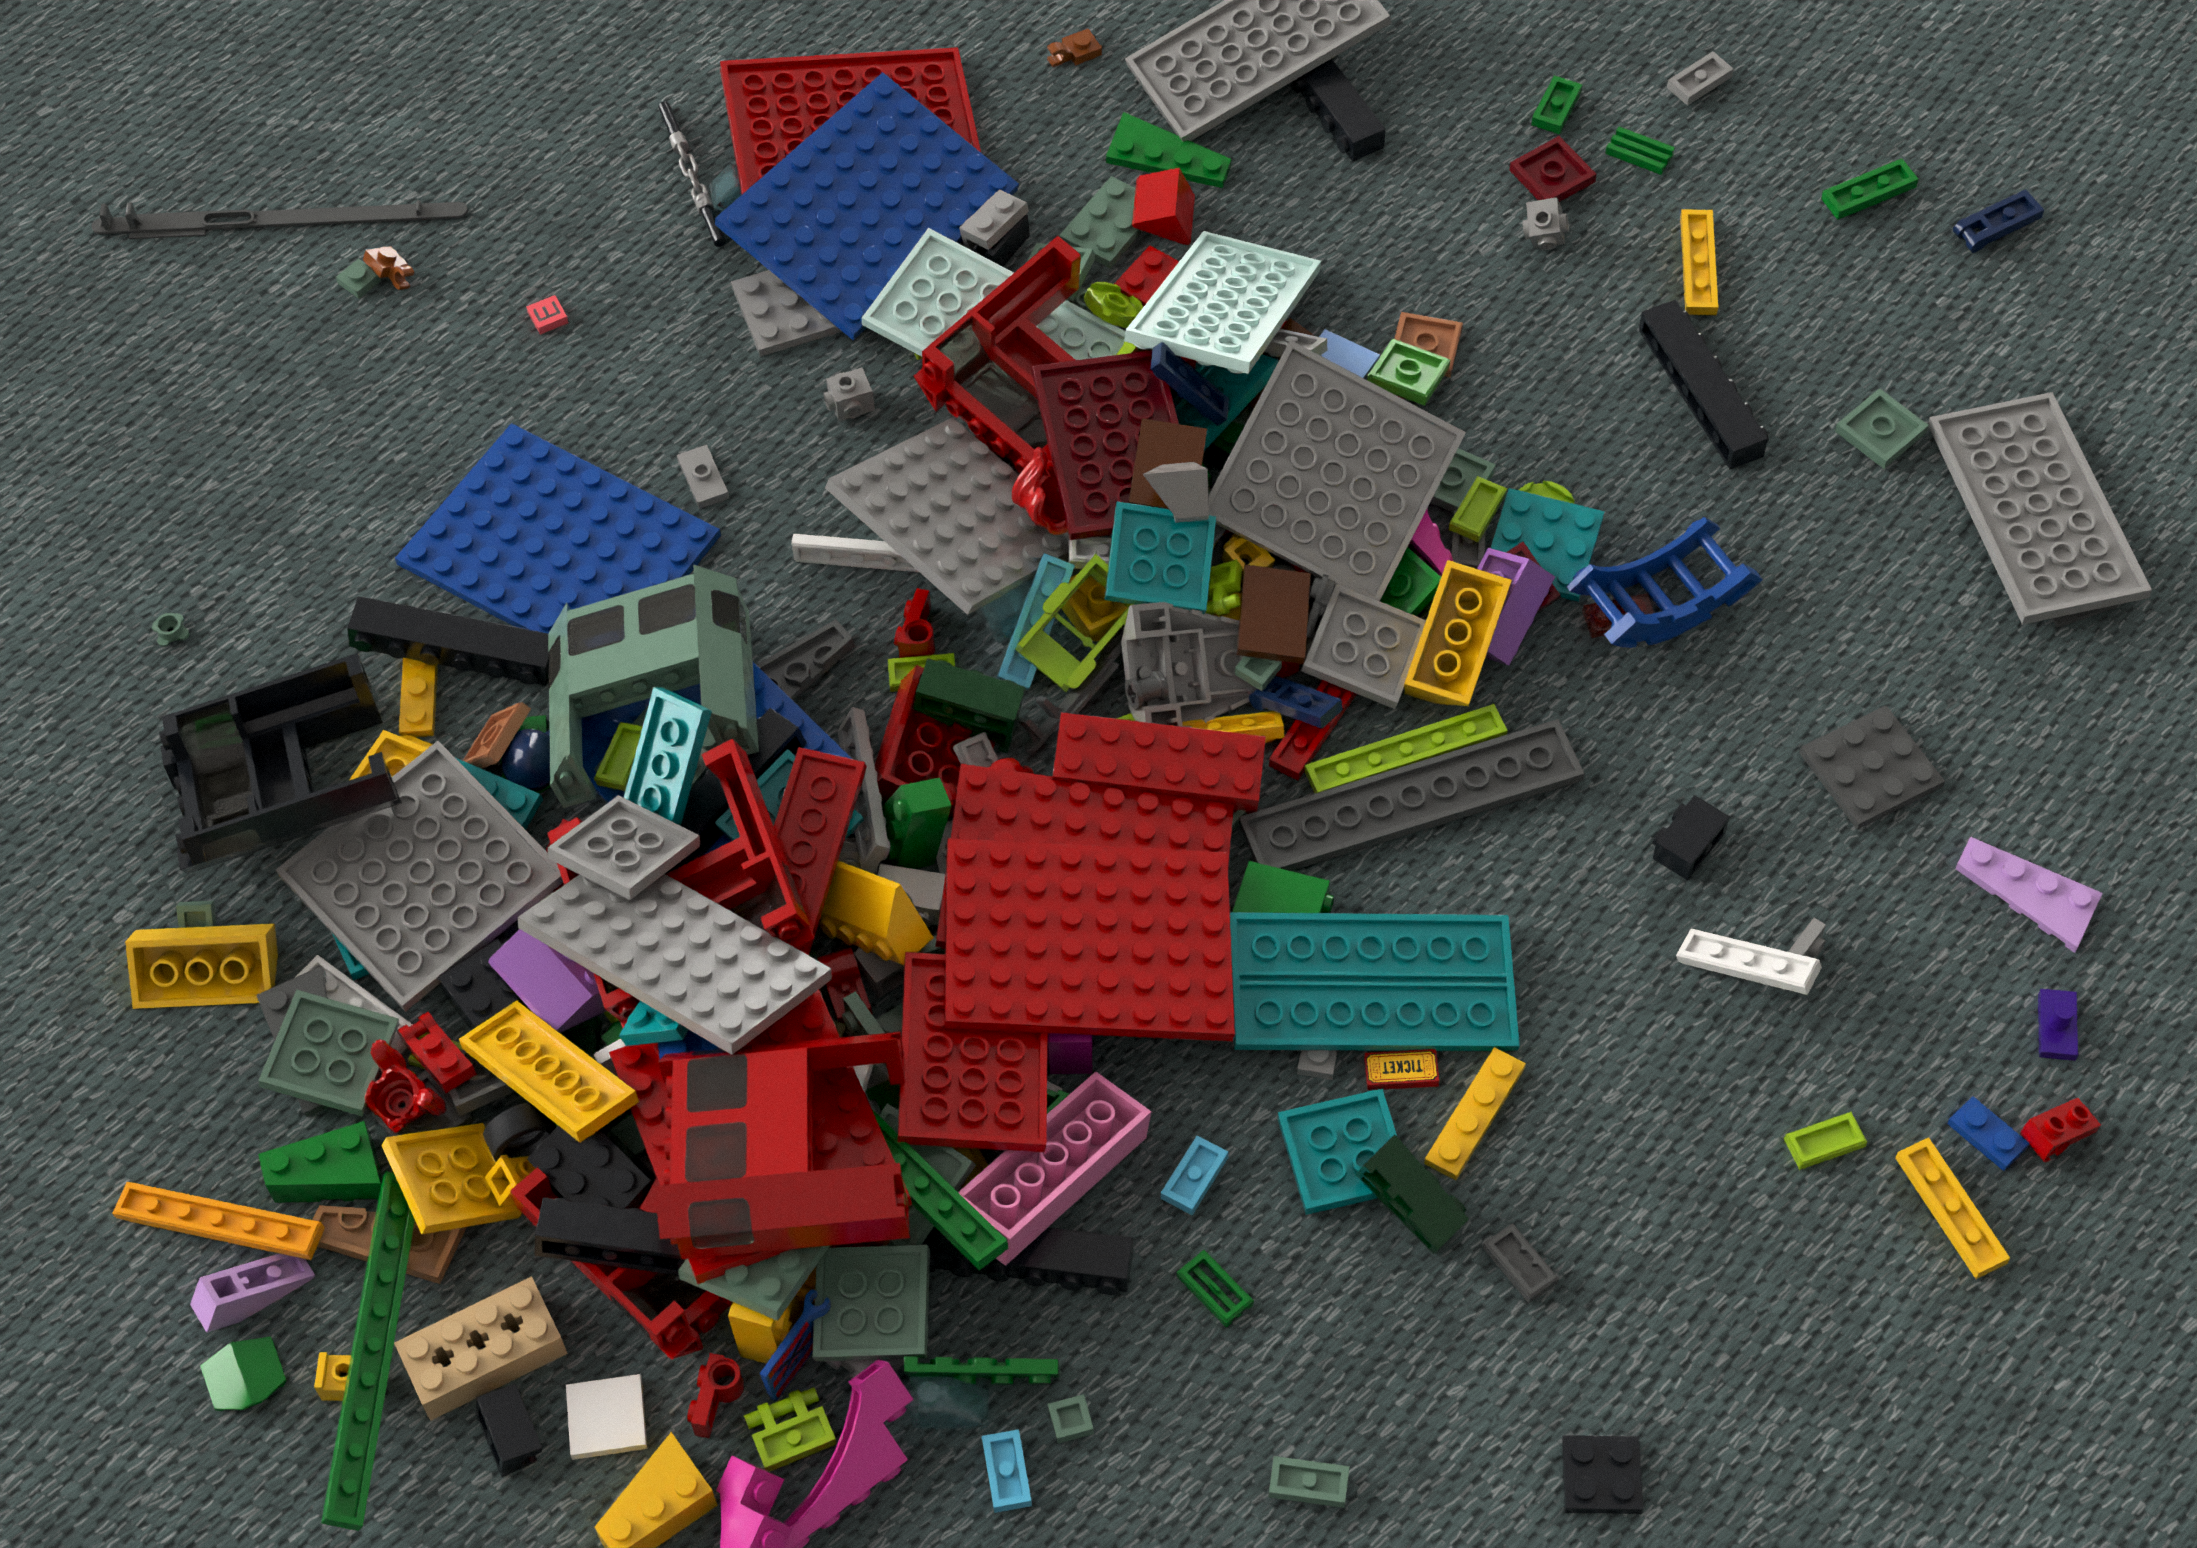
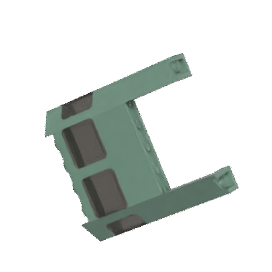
[548,565,759,808]

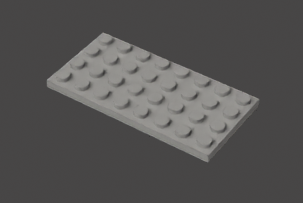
[1125,0,1392,141]
[1928,392,2152,625]
[517,874,832,1055]

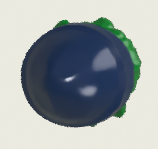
[499,728,551,793]

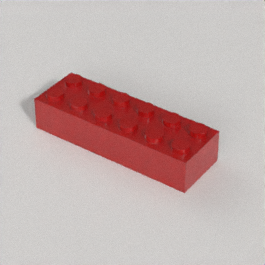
[1052,712,1266,814]

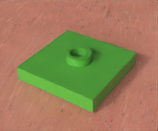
[1367,338,1451,405]

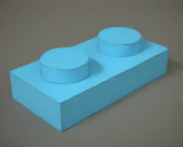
[1161,1136,1228,1215]
[982,1429,1032,1513]

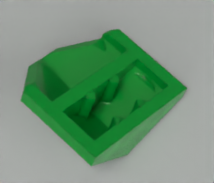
[200,1336,287,1411]

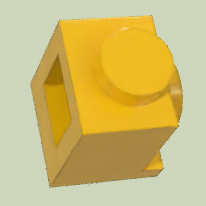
[1221,535,1275,583]
[485,1155,536,1207]
[314,1352,351,1401]

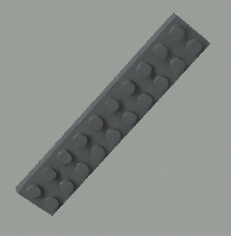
[1239,719,1585,871]

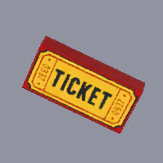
[1364,1049,1439,1091]

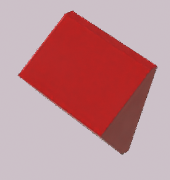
[1132,168,1195,245]

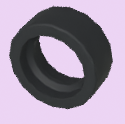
[483,1103,556,1162]

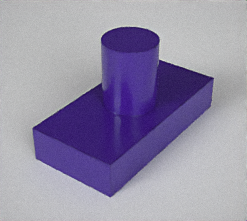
[2038,989,2078,1061]

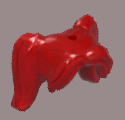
[1012,447,1068,535]
[365,1039,447,1133]

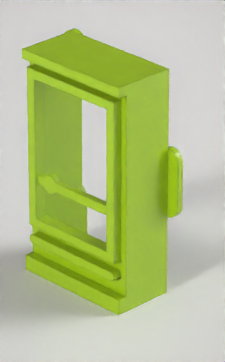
[1015,554,1134,692]

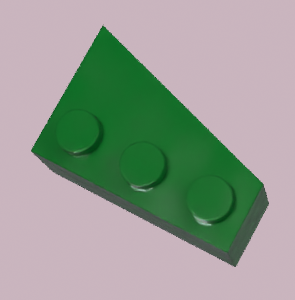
[882,778,952,869]
[258,1121,382,1203]

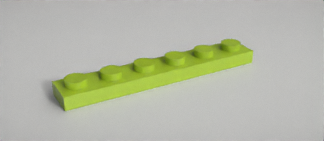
[1305,704,1508,793]

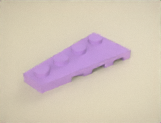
[1956,837,2103,953]

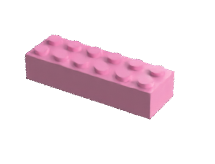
[958,1072,1151,1266]

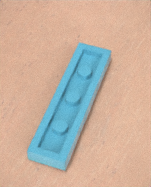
[997,553,1075,690]

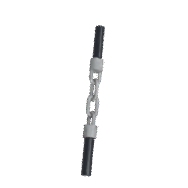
[658,101,726,247]

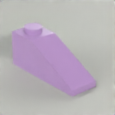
[190,1254,315,1332]

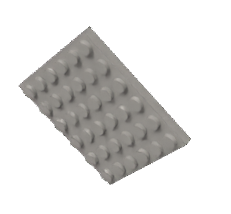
[1208,340,1466,601]
[825,417,1069,615]
[276,741,563,1012]

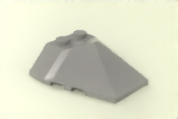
[1121,602,1257,728]

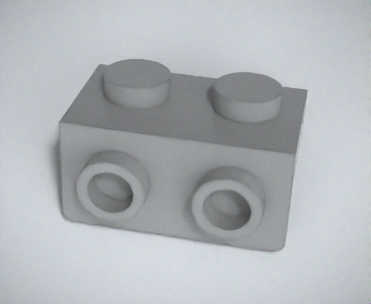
[959,189,1029,250]

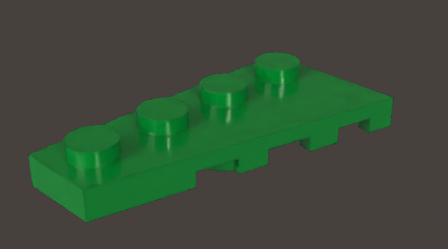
[1106,112,1231,188]
[904,1356,1059,1386]

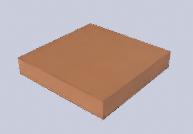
[1394,312,1463,377]
[463,702,531,769]

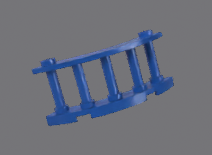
[1566,517,1763,648]

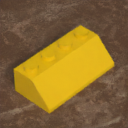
[1404,560,1512,706]
[819,861,934,965]
[125,924,278,1009]

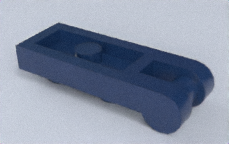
[1953,189,2044,253]
[1249,676,1343,729]

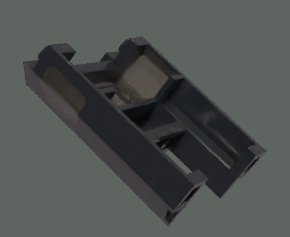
[159,653,402,874]

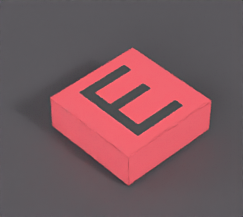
[526,295,569,335]

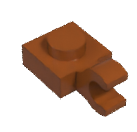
[1047,29,1102,67]
[363,246,414,290]

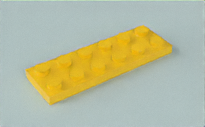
[459,1000,639,1143]

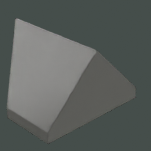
[1143,462,1209,523]

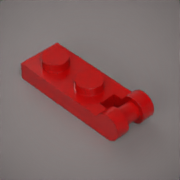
[397,1011,477,1093]

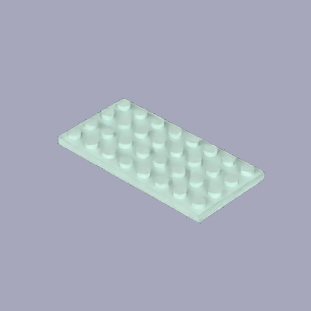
[862,228,1125,421]
[1124,231,1321,374]

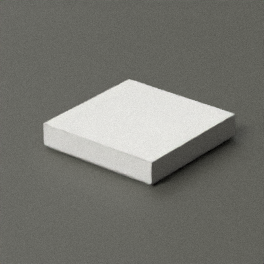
[566,1374,648,1460]

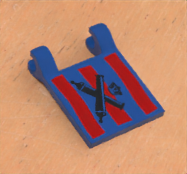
[759,1289,831,1402]

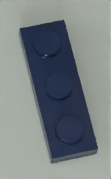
[1150,342,1229,426]

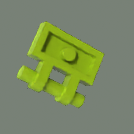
[1205,559,1242,616]
[744,1387,837,1472]

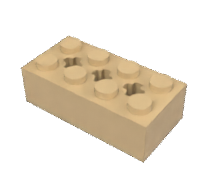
[394,1276,568,1421]

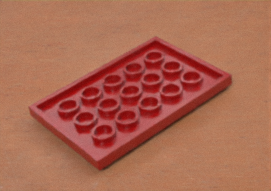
[897,952,1048,1152]

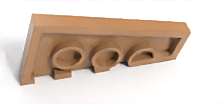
[312,1205,467,1284]

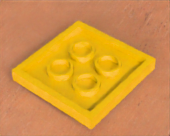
[382,1123,522,1234]

